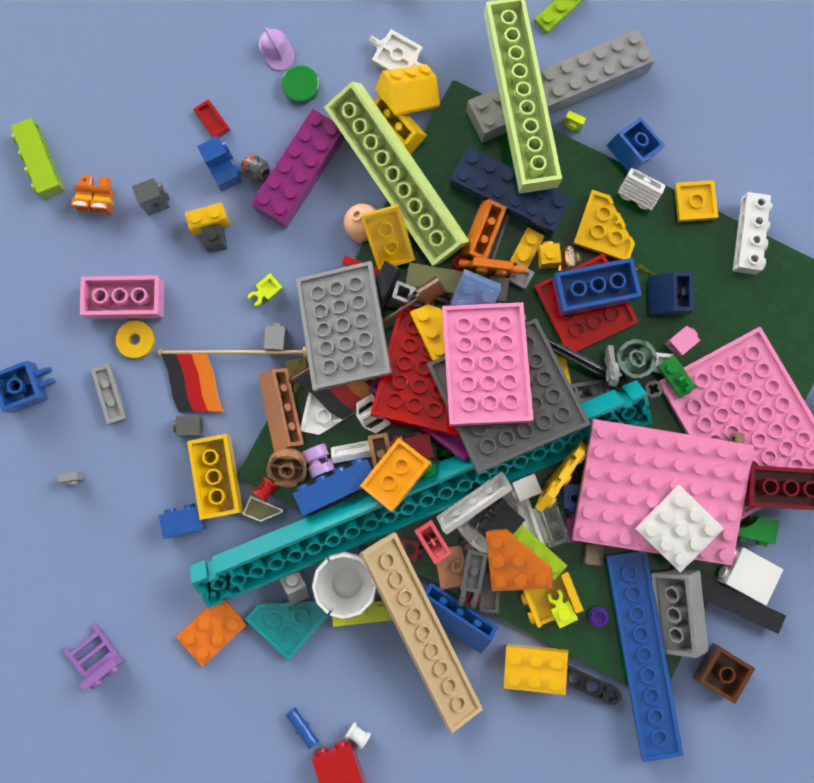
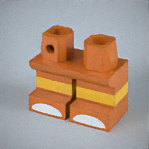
[71,175,115,215]

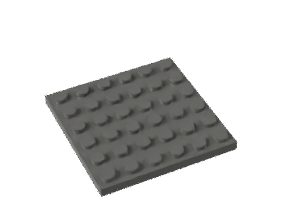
[427,318,590,474]

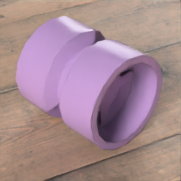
[302,443,335,479]

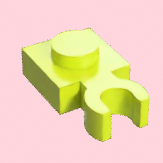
[248,273,283,307]
[547,589,578,628]

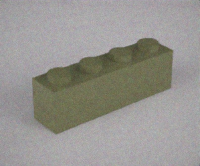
[406,262,486,300]

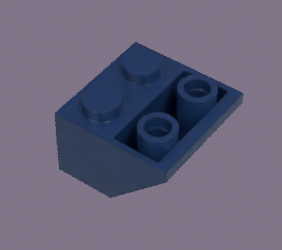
[648,272,694,315]

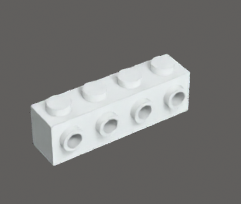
[733,192,773,275]

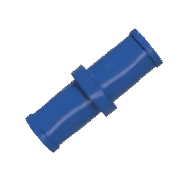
[285,707,319,749]

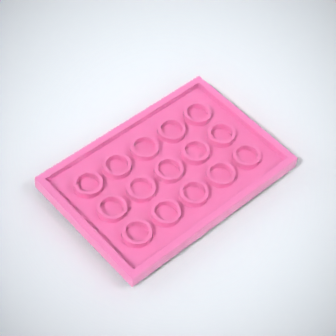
[442,302,533,426]

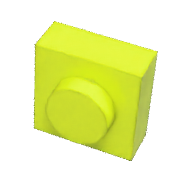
[563,110,586,132]

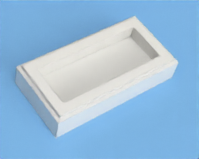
[331,441,371,464]

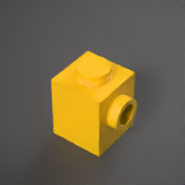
[537,241,561,270]

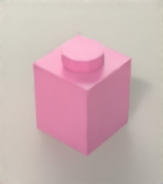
[664,326,700,358]

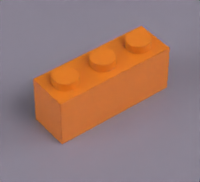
[461,199,507,260]

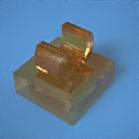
[559,247,581,271]

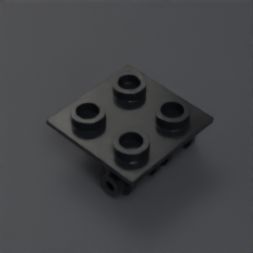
[469,497,525,538]

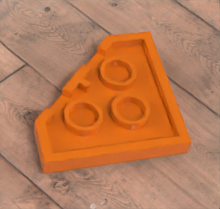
[486,529,553,591]

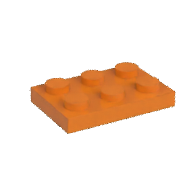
[176,598,248,667]

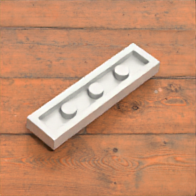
[436,471,513,534]

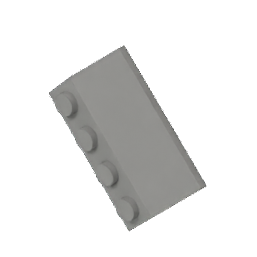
[651,569,709,658]

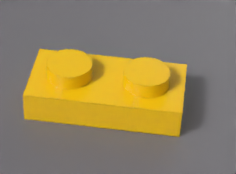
[510,227,544,268]

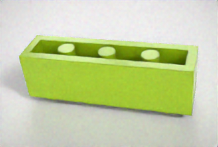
[11,117,65,199]

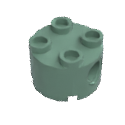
[615,339,657,381]

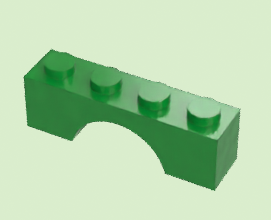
[737,516,779,547]

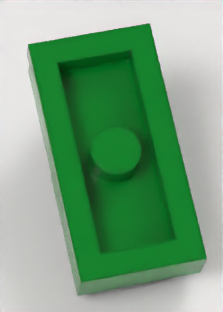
[656,355,696,399]

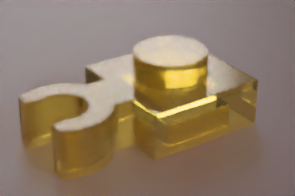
[286,358,308,394]

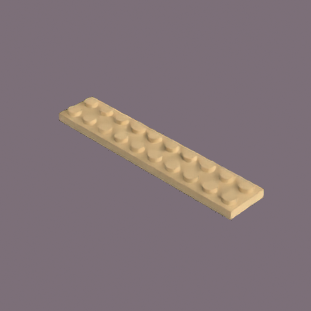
[359,532,483,733]

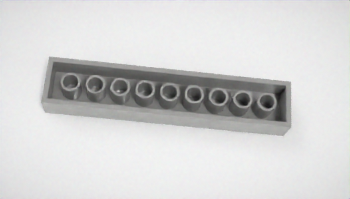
[466,29,655,143]

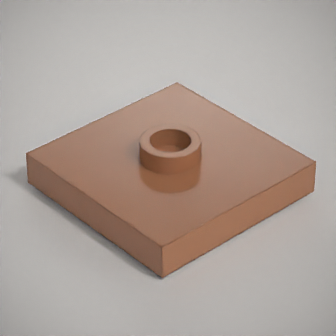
[436,543,474,590]

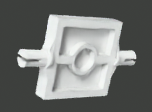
[368,29,423,71]

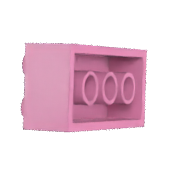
[80,276,165,320]

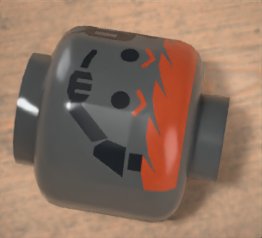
[241,154,270,183]

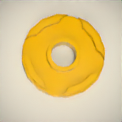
[115,320,155,359]

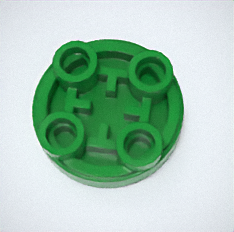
[282,65,319,103]

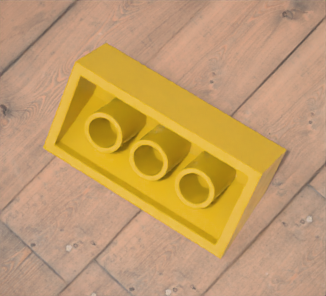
[187,434,243,520]

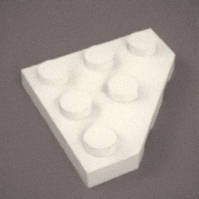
[300,386,371,435]

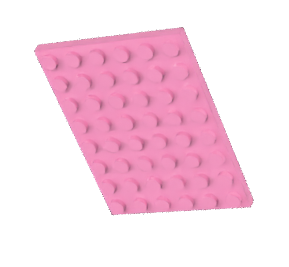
[658,327,814,519]
[571,419,755,565]

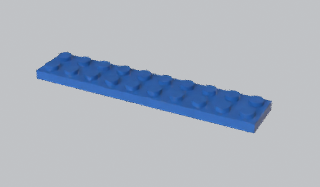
[605,551,684,762]

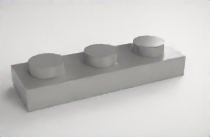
[90,363,128,425]

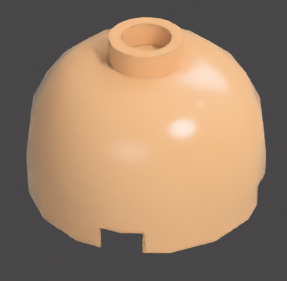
[343,204,376,243]

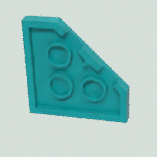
[245,601,330,661]

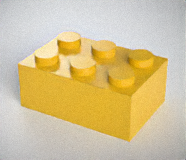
[504,644,568,695]

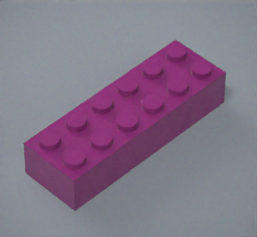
[251,109,345,229]

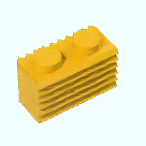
[185,202,230,236]

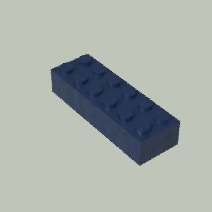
[450,146,572,238]

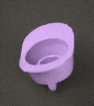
[258,28,295,71]

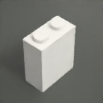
[717,546,784,606]

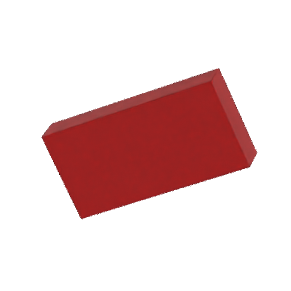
[193,99,231,138]

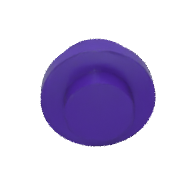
[588,607,608,628]

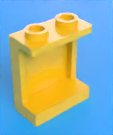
[520,571,584,628]

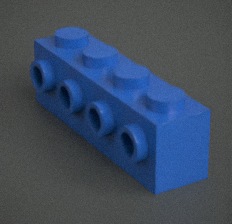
[425,582,498,654]

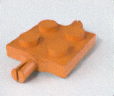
[458,257,526,278]

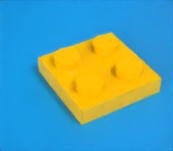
[674,180,718,222]

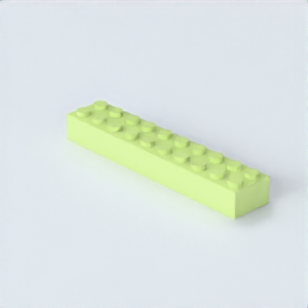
[484,0,562,194]
[324,82,470,266]

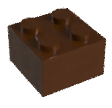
[692,643,755,704]

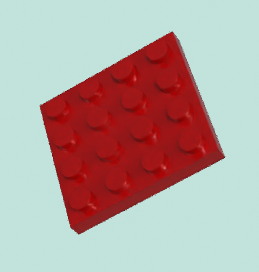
[534,254,639,352]

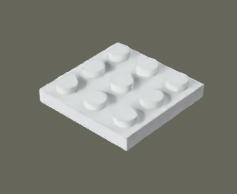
[635,485,724,573]

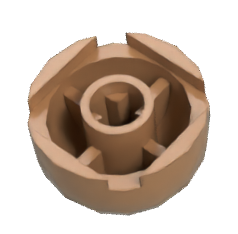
[266,447,307,487]

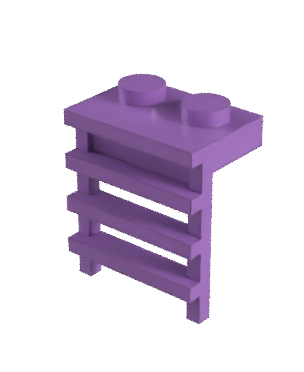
[63,623,125,691]

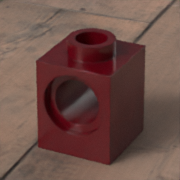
[398,537,423,562]

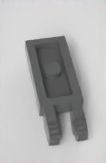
[458,549,488,609]

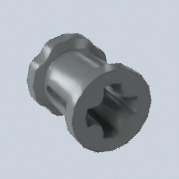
[642,380,663,400]

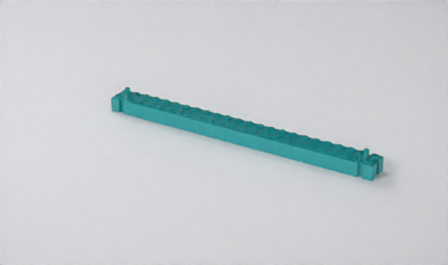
[190,380,652,609]

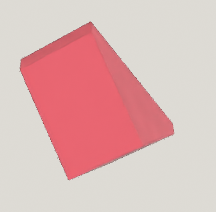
[414,520,452,564]

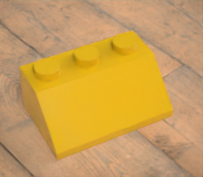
[375,64,440,116]

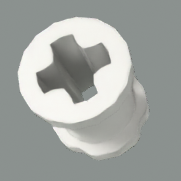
[344,722,371,749]

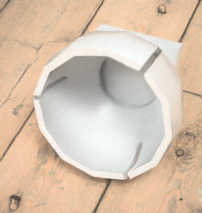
[312,551,377,619]

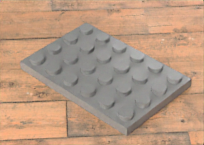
[296,261,392,391]

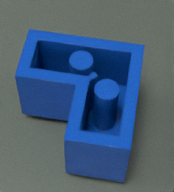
[197,136,242,192]

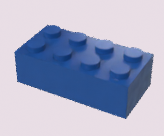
[552,258,642,316]
[293,457,373,516]

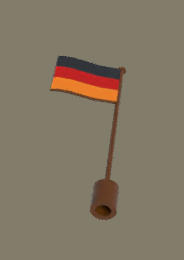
[289,276,446,420]

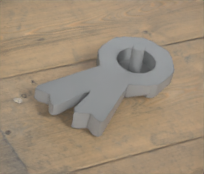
[604,345,622,387]

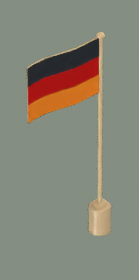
[158,346,308,412]

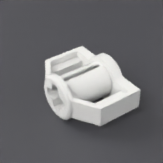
[356,393,390,433]

